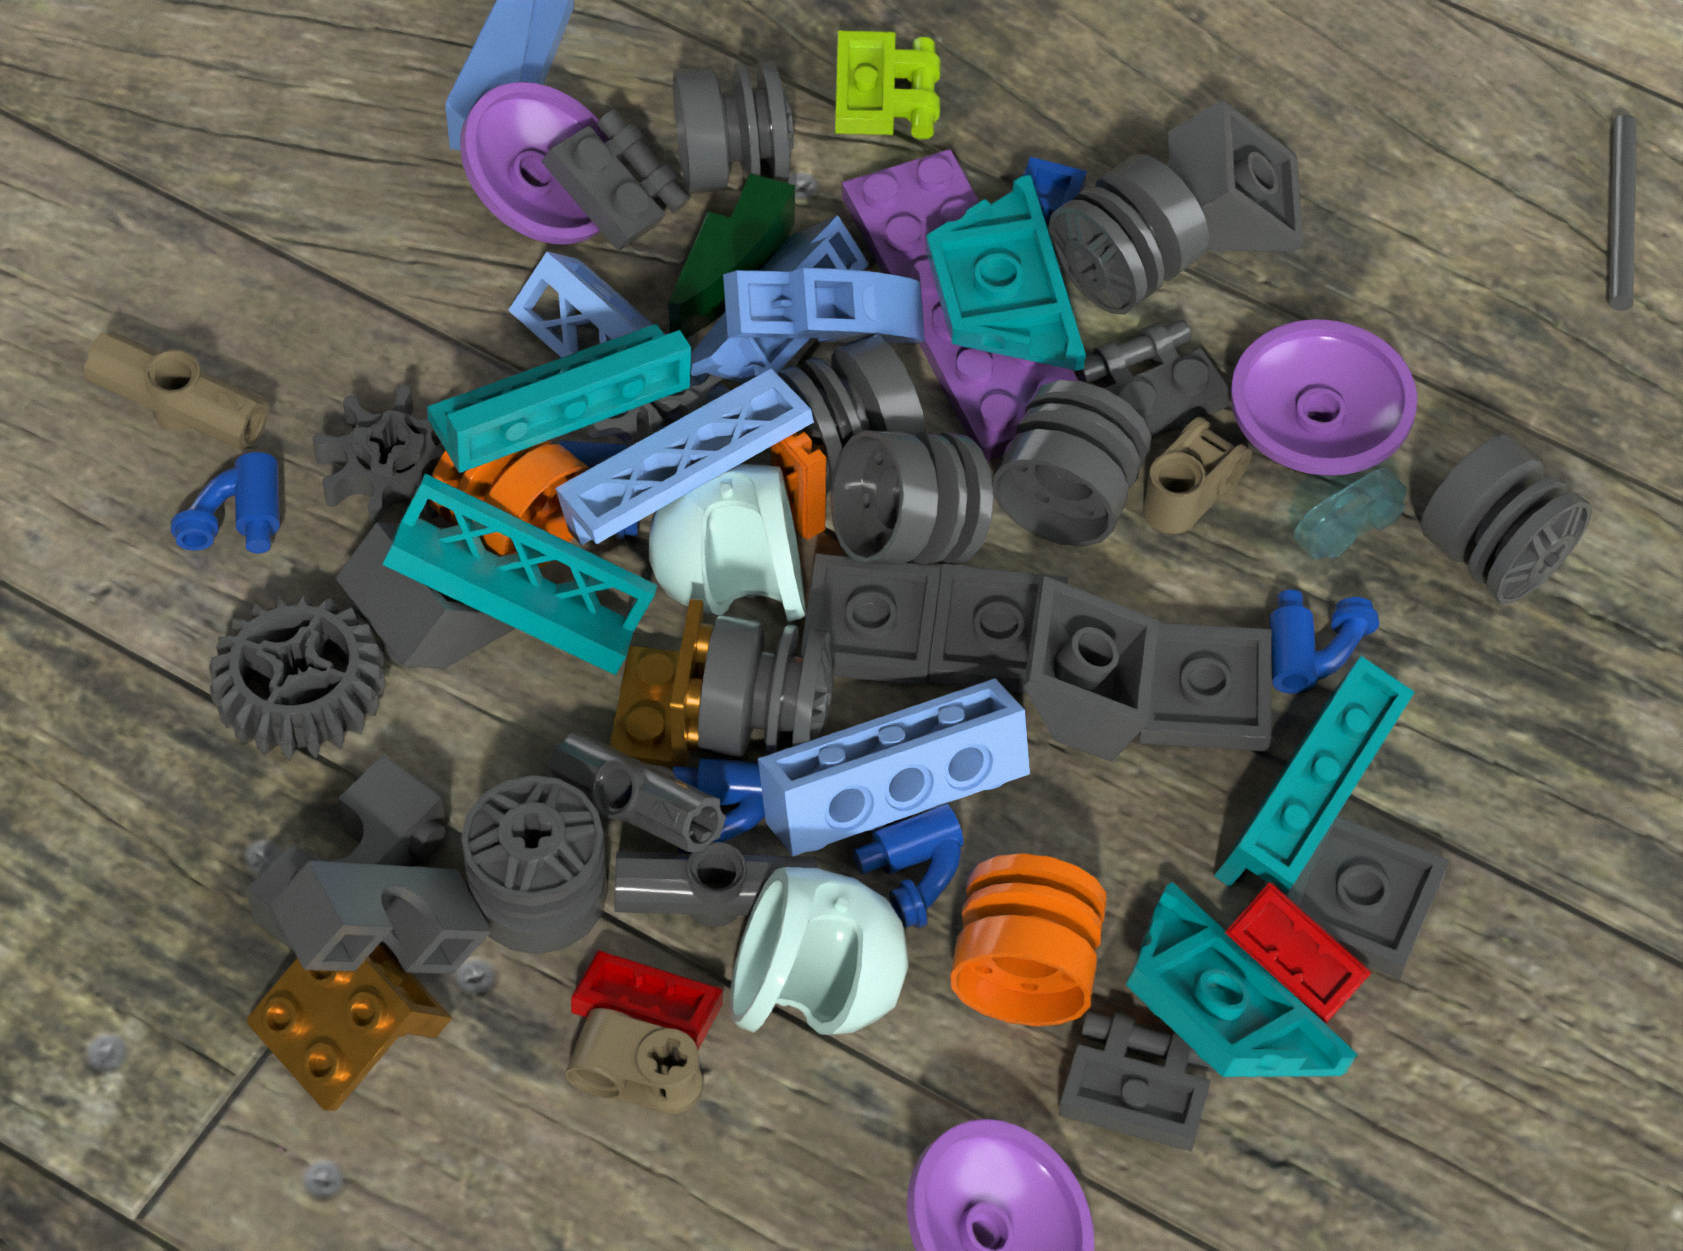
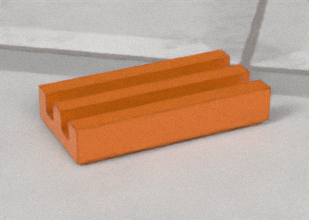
[771,432,826,540]

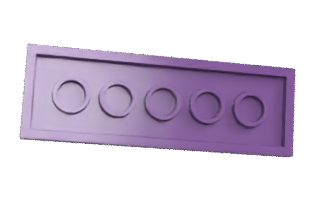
[842,149,1078,461]

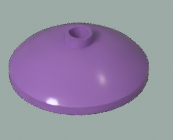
[460,82,623,244]
[1231,319,1417,475]
[907,1119,1094,1251]

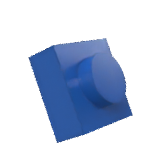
[1023,157,1087,224]

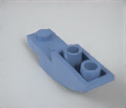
[723,268,925,343]

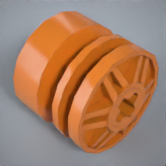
[429,439,590,569]
[950,853,1107,1026]

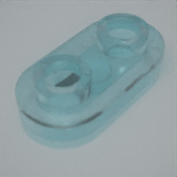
[1294,468,1407,559]

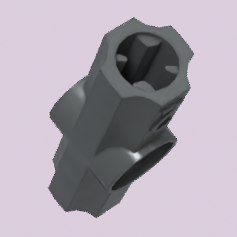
[547,732,726,853]
[614,842,817,927]

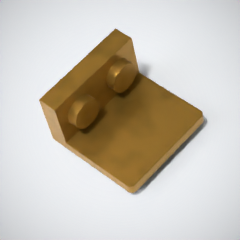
[610,599,714,772]
[247,941,452,1111]

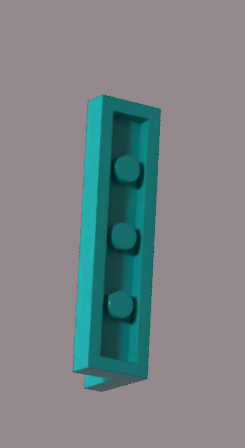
[427,323,691,473]
[382,474,657,676]
[1213,656,1415,894]

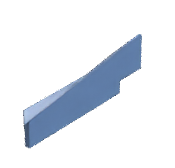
[445,0,574,151]
[690,215,869,384]

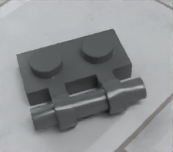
[541,109,691,251]
[1075,319,1231,439]
[1059,1011,1214,1152]

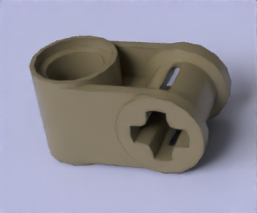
[1143,417,1252,534]
[565,1008,703,1114]

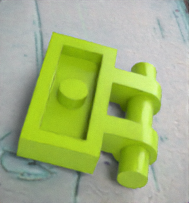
[835,31,941,140]

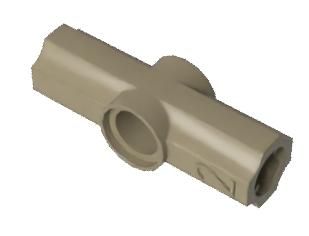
[83,331,270,450]

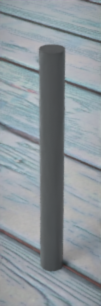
[1609,114,1637,311]

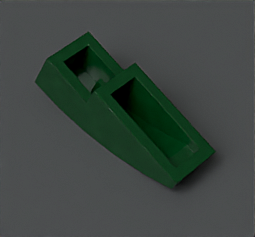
[668,174,795,339]

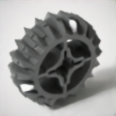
[209,593,385,761]

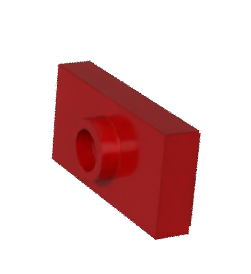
[1225,882,1372,1024]
[571,950,723,1050]

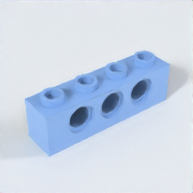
[758,678,1030,857]

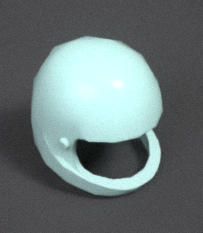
[649,464,806,622]
[729,867,909,1035]

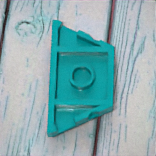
[925,175,1086,371]
[1125,882,1358,1077]

